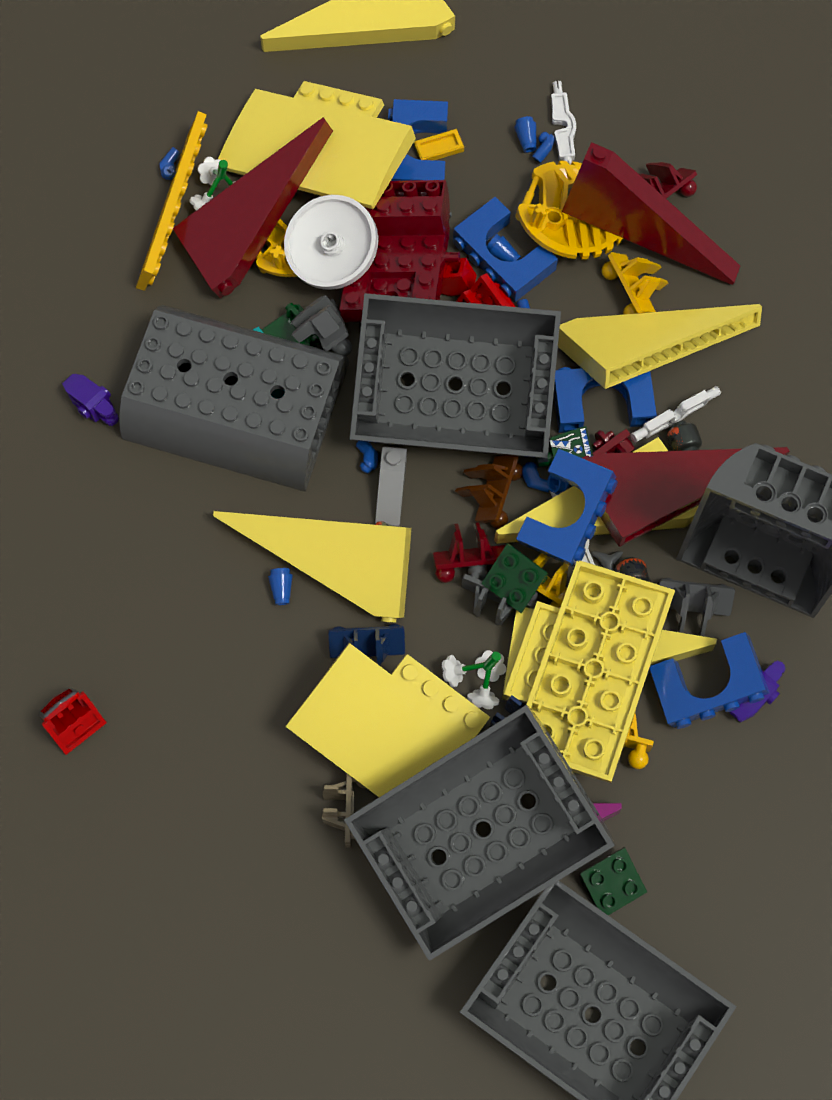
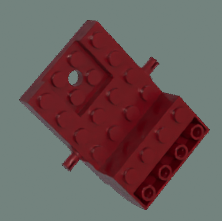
[339,180,460,322]

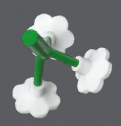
[189,157,236,211]
[442,650,506,709]

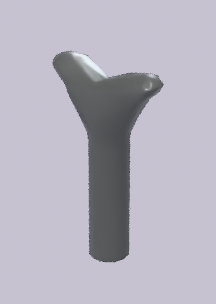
[591,551,623,571]

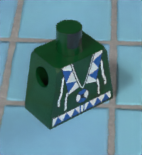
[536,426,593,467]

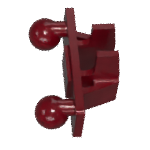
[639,162,697,198]
[433,523,506,583]

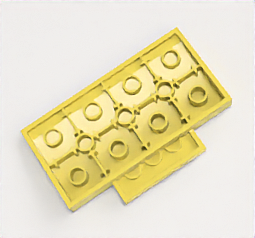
[218,81,416,209]
[504,561,675,783]
[286,643,490,797]

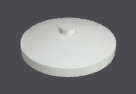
[284,195,378,290]

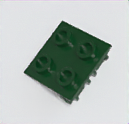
[262,303,321,347]
[481,543,548,613]
[579,847,647,915]

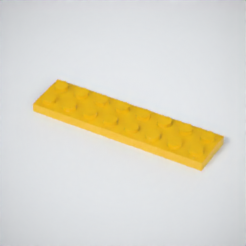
[136,111,208,291]

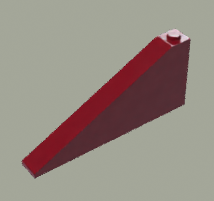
[173,117,333,298]
[562,142,740,285]
[582,447,790,547]

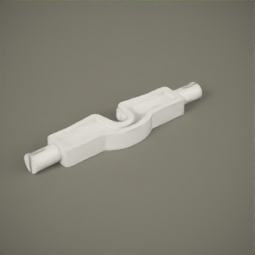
[551,81,576,165]
[630,386,721,443]

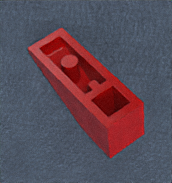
[441,258,477,296]

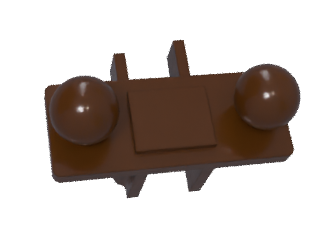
[455,455,522,529]

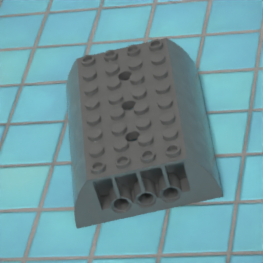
[350,293,561,459]
[120,305,349,492]
[676,443,832,618]
[344,705,615,961]
[460,881,737,1100]

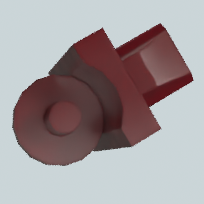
[592,429,635,455]

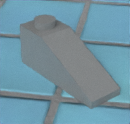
[375,447,407,527]

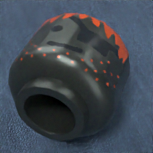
[667,421,702,451]
[615,557,650,582]

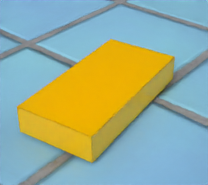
[414,129,464,160]

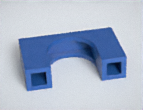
[388,99,448,181]
[453,197,558,302]
[554,367,657,433]
[516,449,617,567]
[650,632,770,729]

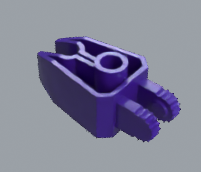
[62,374,119,426]
[729,660,786,723]

